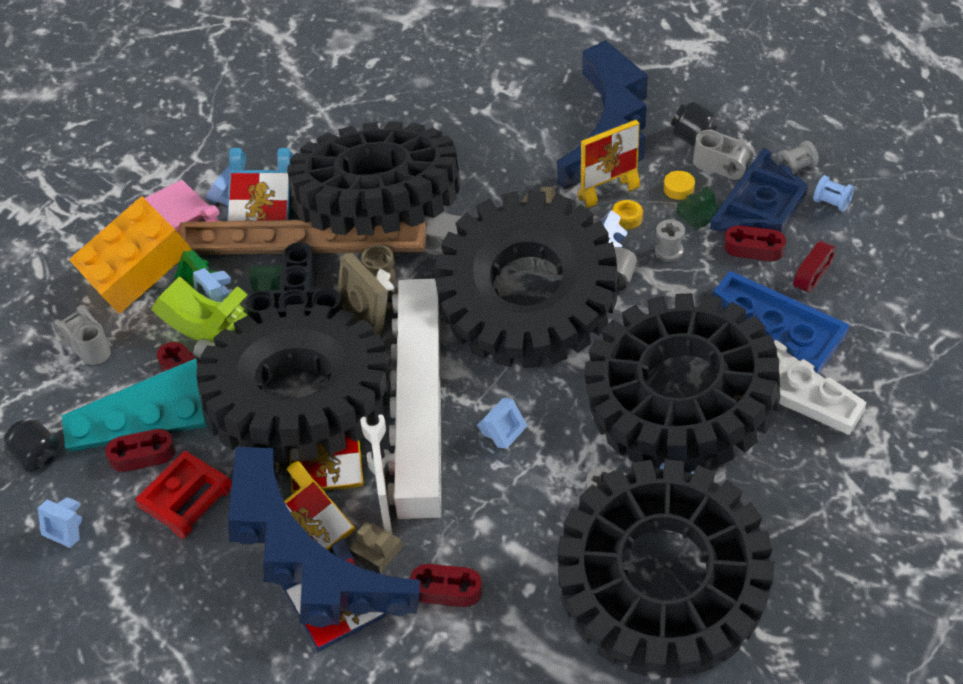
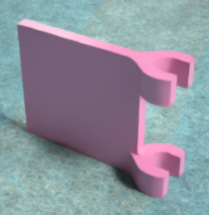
[130,180,220,232]

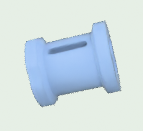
[813,175,854,212]

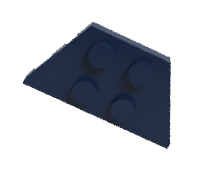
[710,148,808,232]

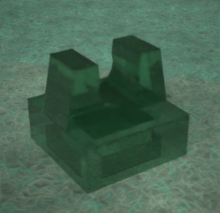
[677,186,720,230]
[249,265,282,293]

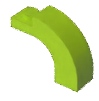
[151,276,248,342]

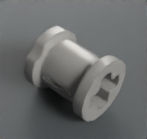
[777,141,819,175]
[655,219,685,262]

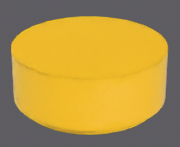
[664,171,695,200]
[612,200,643,230]

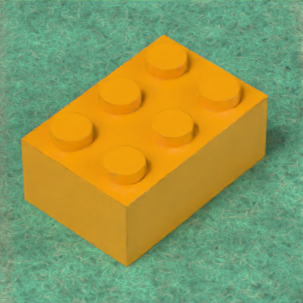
[69,196,192,314]

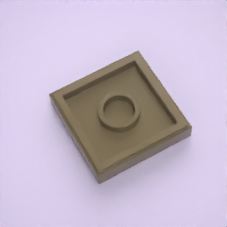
[338,252,388,338]

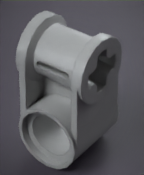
[693,130,755,180]
[52,305,111,365]

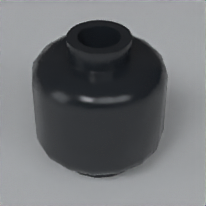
[671,102,717,146]
[4,420,58,472]

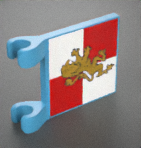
[227,148,293,221]

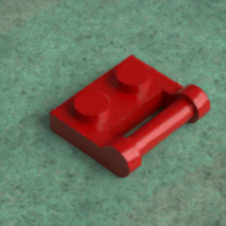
[135,450,232,539]

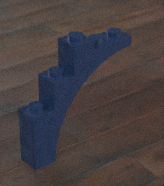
[557,40,648,190]
[228,447,420,627]

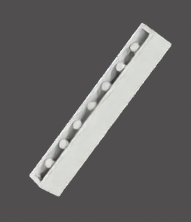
[388,278,441,519]

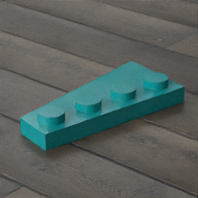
[62,358,207,452]

